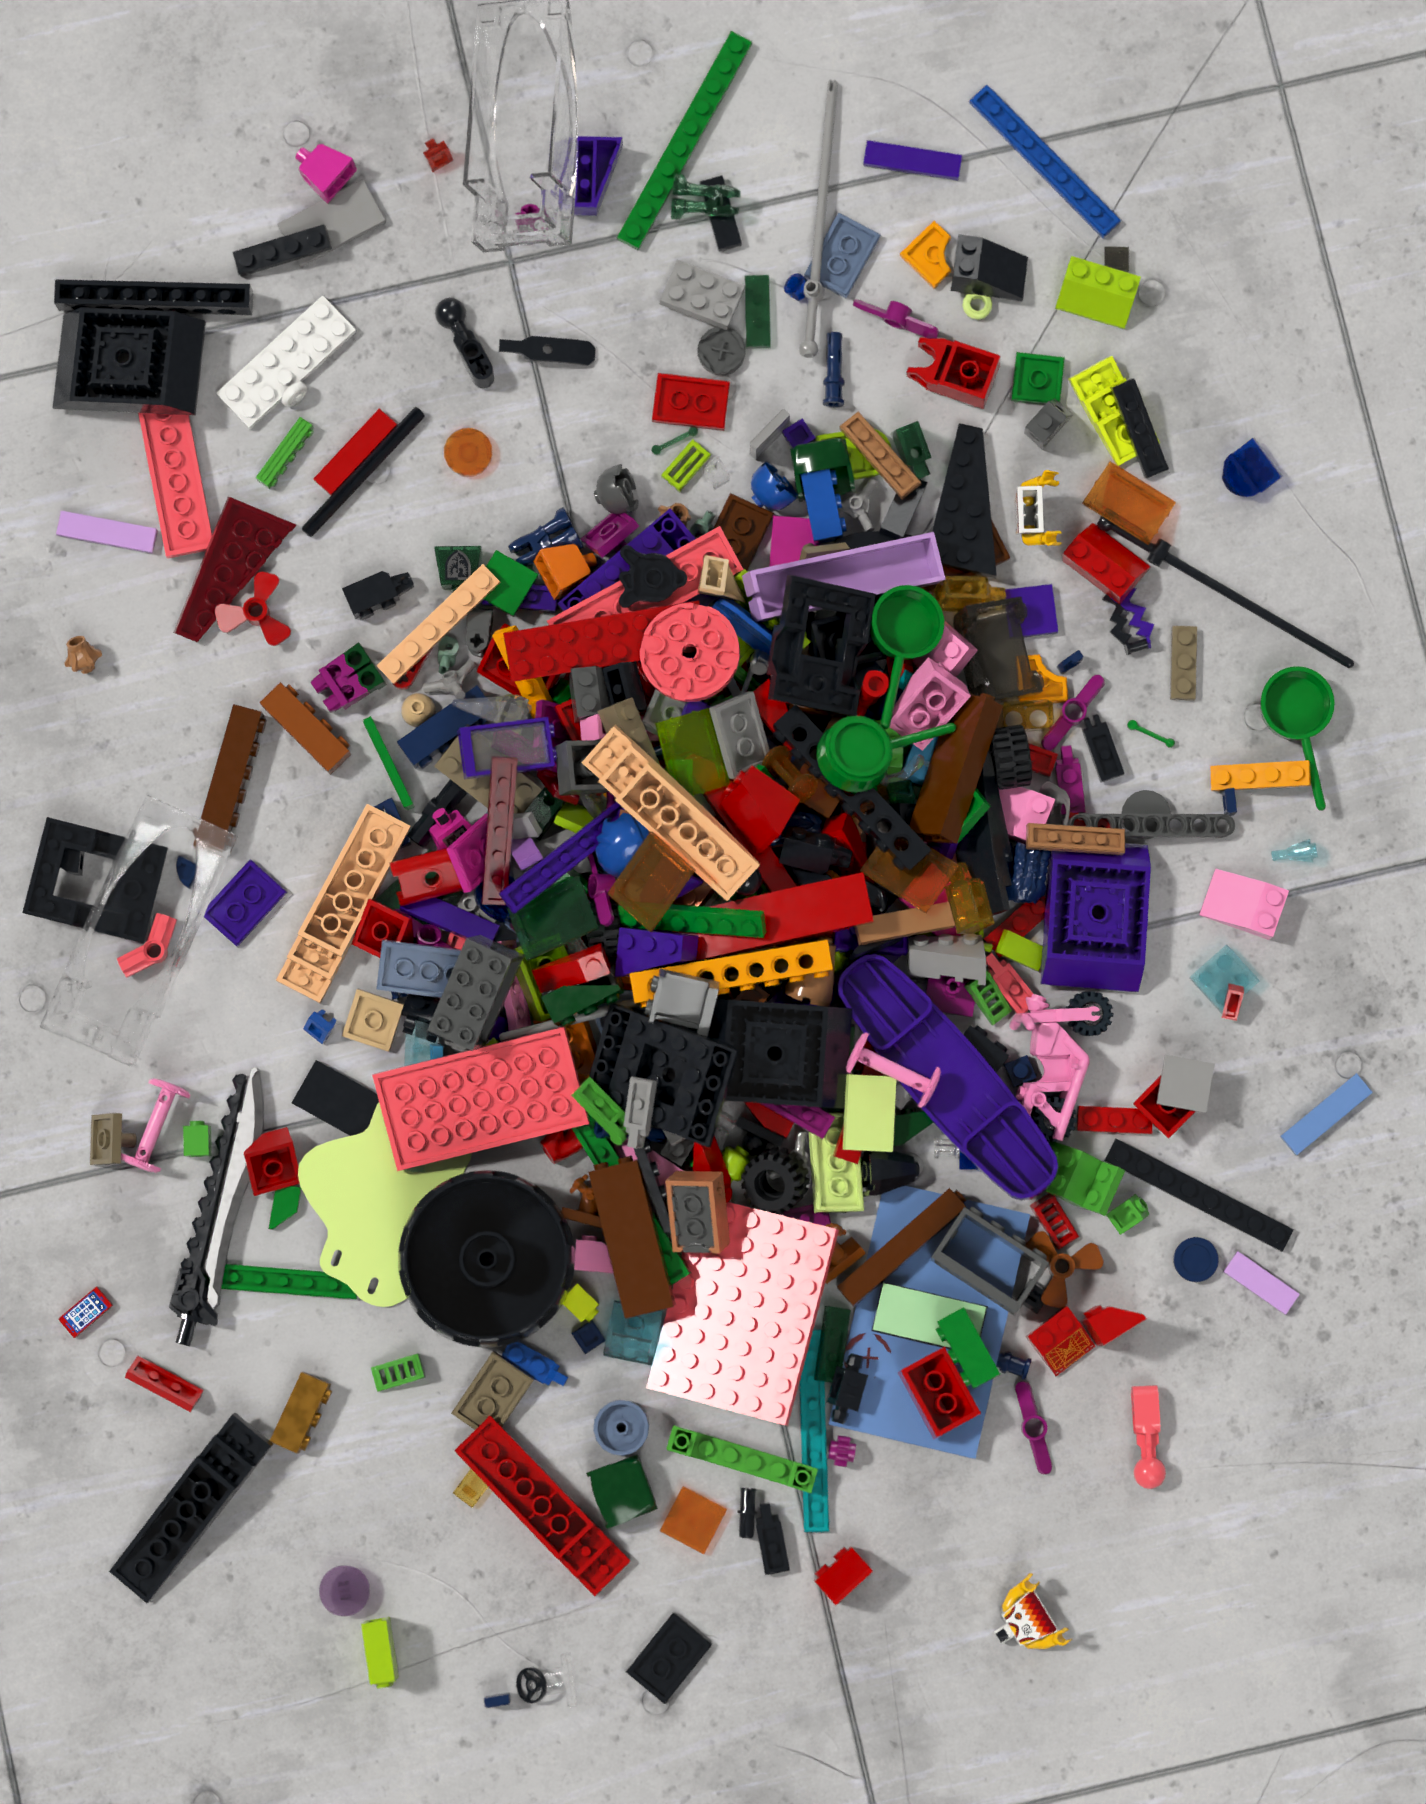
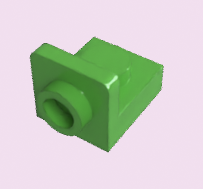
[1106,1194,1149,1235]

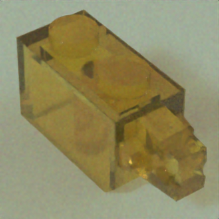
[934,576,1006,612]
[945,863,995,934]

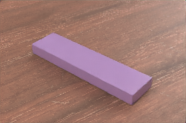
[56,511,158,554]

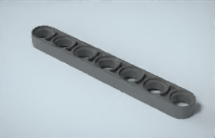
[1067,813,1235,838]

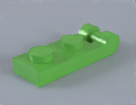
[571,1077,629,1145]

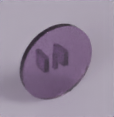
[319,1565,370,1616]

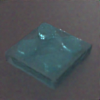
[1189,944,1260,1014]

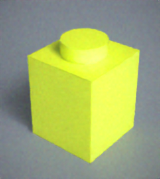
[563,1283,599,1322]

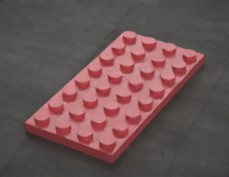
[372,1027,590,1171]

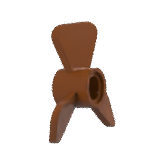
[1025,1231,1103,1308]

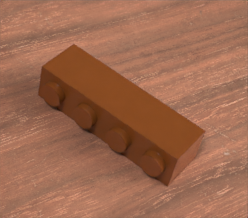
[259,682,351,775]

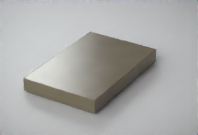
[451,1351,534,1430]

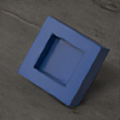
[303,1010,336,1044]

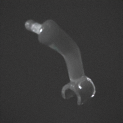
[879,754,930,786]

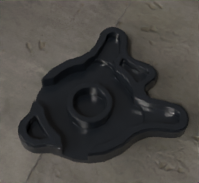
[619,545,687,608]

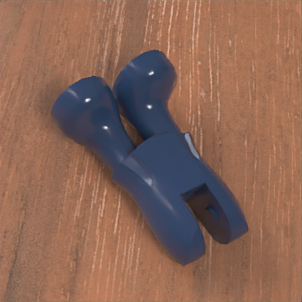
[508,507,584,567]

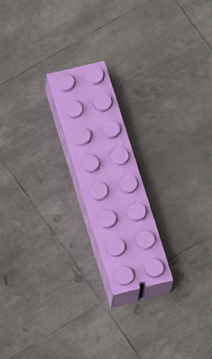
[742,532,946,623]

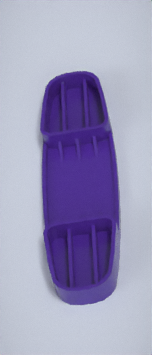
[838,954,1058,1201]

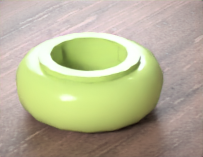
[962,294,993,320]

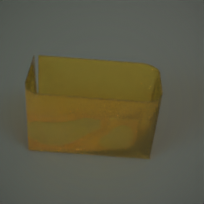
[1002,699,1054,731]

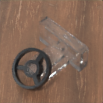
[516,1653,578,1707]

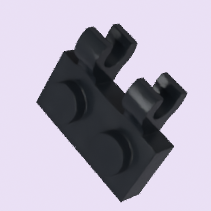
[401,994,440,1043]

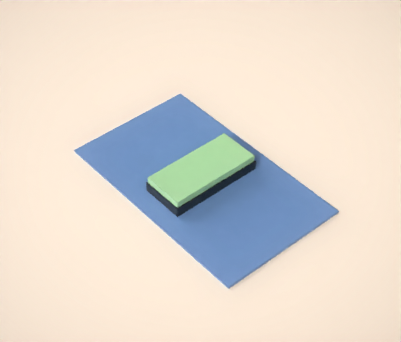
[829,1185,1030,1459]

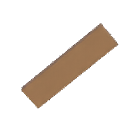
[839,412,921,499]
[1026,823,1125,855]
[854,902,955,945]

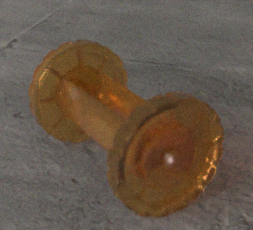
[762,745,818,803]

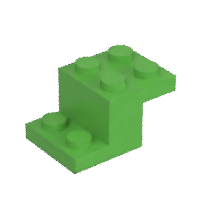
[1044,1141,1125,1216]

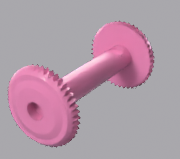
[846,1033,941,1108]
[121,1078,190,1173]

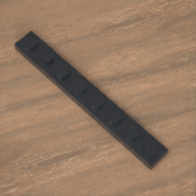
[1104,1139,1293,1252]

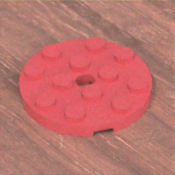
[640,603,740,702]

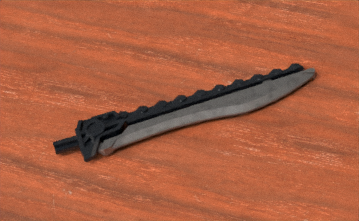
[169,1067,264,1347]

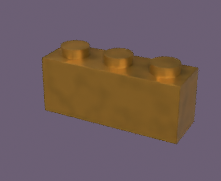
[270,1372,332,1454]

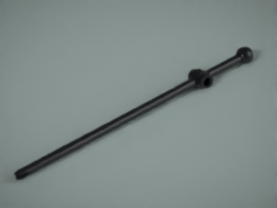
[1097,512,1354,668]

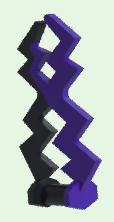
[1100,588,1154,655]

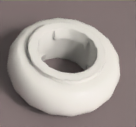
[282,381,307,407]

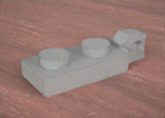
[623,1077,657,1149]

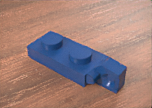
[502,1342,568,1386]

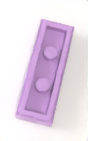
[1223,1251,1300,1315]

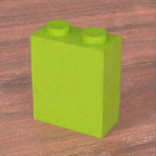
[361,1617,399,1689]

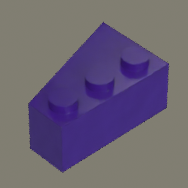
[572,136,623,216]
[615,927,699,977]

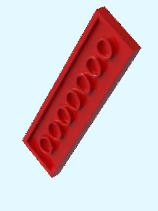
[503,600,700,682]

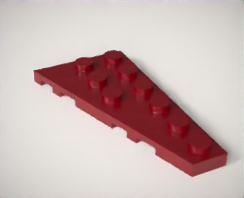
[173,496,296,642]

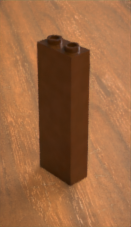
[909,693,1003,844]
[588,1156,676,1319]

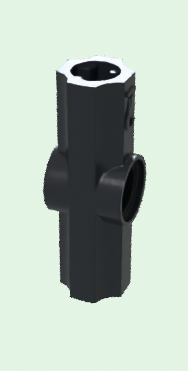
[407,779,467,849]

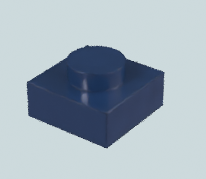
[1004,1055,1037,1088]

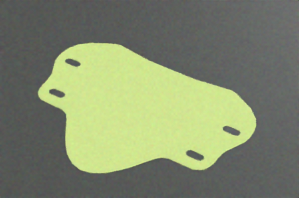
[298,1103,472,1307]

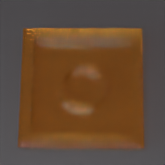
[660,1486,727,1554]

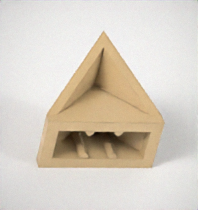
[697,555,745,602]

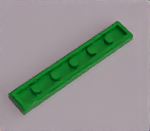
[209,1264,358,1300]

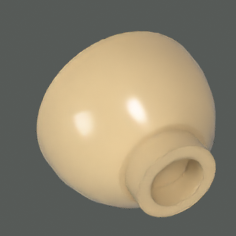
[401,693,435,727]

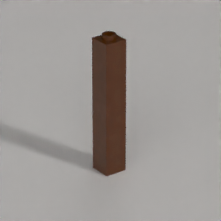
[837,1188,967,1307]

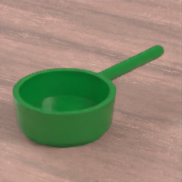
[870,585,944,729]
[1260,666,1335,811]
[817,716,956,792]

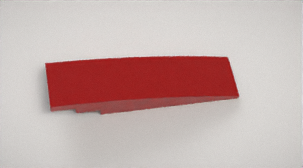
[672,872,874,965]
[454,1415,631,1597]

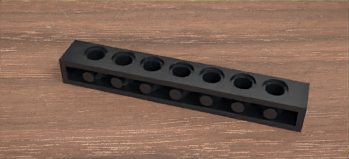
[54,279,253,315]
[773,705,931,873]

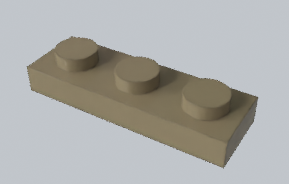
[1170,626,1197,700]

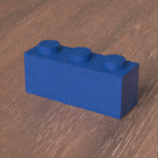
[800,469,847,545]

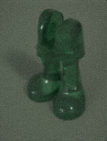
[671,173,741,220]

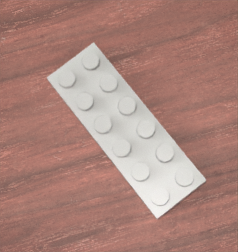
[216,295,356,429]

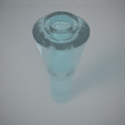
[1271,839,1318,863]

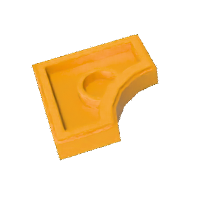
[900,221,951,289]
[1015,654,1068,706]

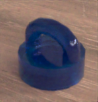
[784,273,807,301]

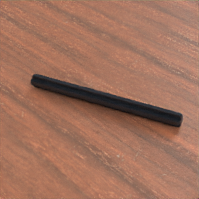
[302,407,425,537]

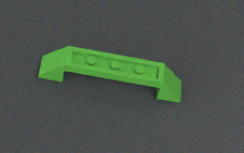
[666,1425,818,1493]

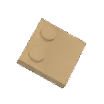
[342,989,404,1052]

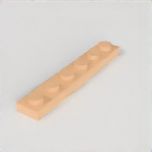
[377,564,501,684]

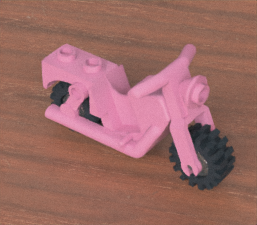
[1009,991,1114,1142]

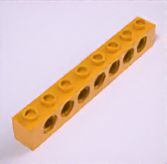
[630,940,834,1008]

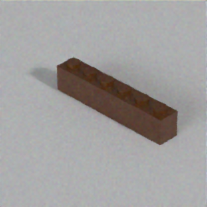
[193,704,267,856]

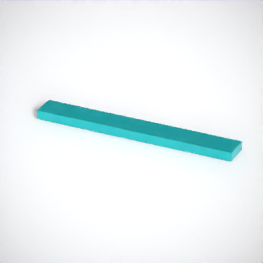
[799,1330,829,1532]

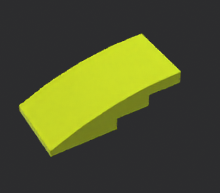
[1068,356,1160,466]

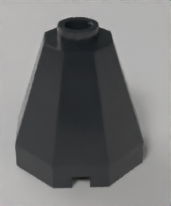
[860,1150,920,1197]

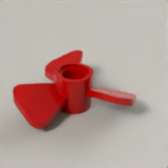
[215,572,291,646]

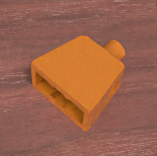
[533,544,597,600]

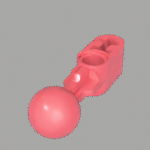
[1131,1385,1166,1489]

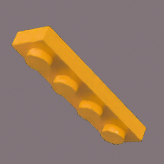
[492,625,554,719]
[1210,760,1311,791]

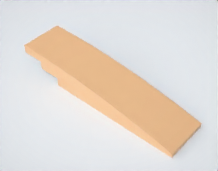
[581,725,760,901]
[276,804,411,1004]

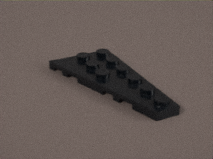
[932,423,997,578]

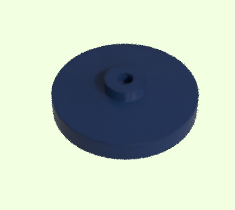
[1173,1237,1219,1282]

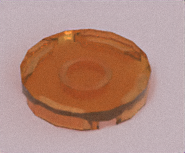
[444,428,492,477]

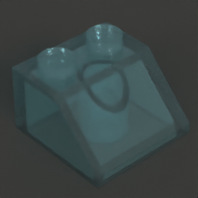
[603,1300,663,1366]

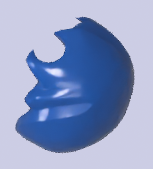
[595,813,664,879]

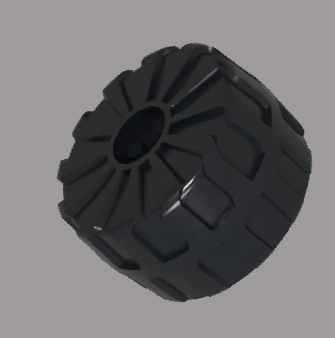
[398,1170,575,1348]

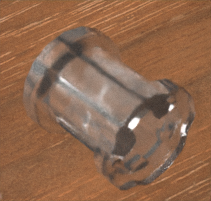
[934,1136,960,1159]

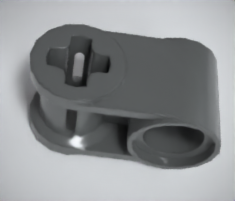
[466,608,493,657]

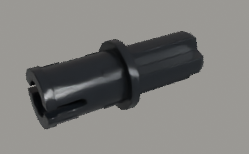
[737,1488,757,1539]

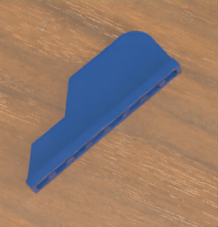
[712,597,875,720]

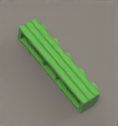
[255,417,314,489]

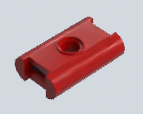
[389,847,463,907]

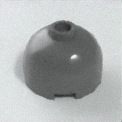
[594,464,639,514]

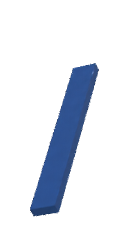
[969,85,1121,239]

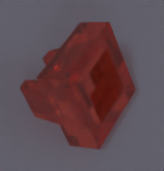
[423,138,453,172]

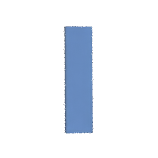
[1280,1073,1373,1155]

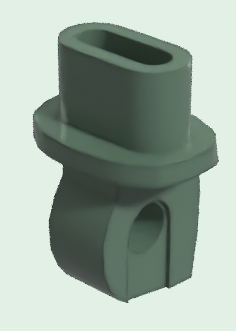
[689,510,716,539]
[438,635,459,675]

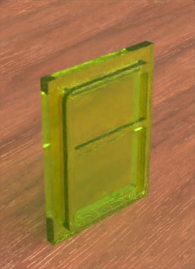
[655,708,730,796]

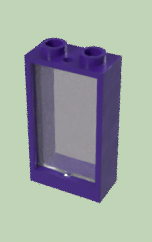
[457,717,557,780]

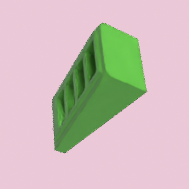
[964,970,1012,1025]
[371,1353,426,1392]

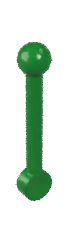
[1127,720,1175,748]

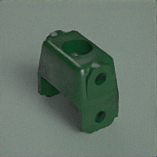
[790,438,855,502]
[586,1454,658,1529]

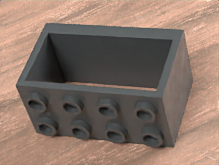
[427,935,524,1051]
[931,1207,1049,1316]

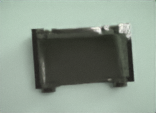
[953,597,1044,704]

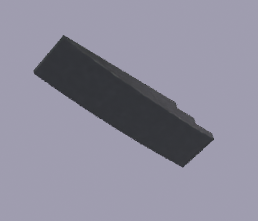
[955,748,1013,922]
[109,1413,274,1603]

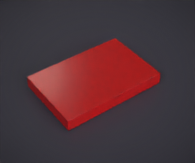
[652,373,730,431]

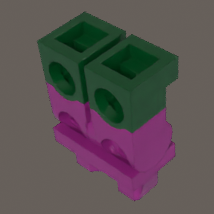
[310,642,387,713]

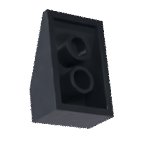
[950,234,1028,301]

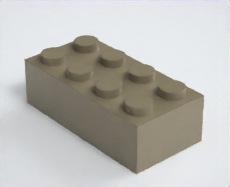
[434,724,544,814]

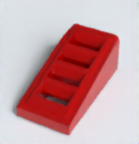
[1030,1193,1079,1250]

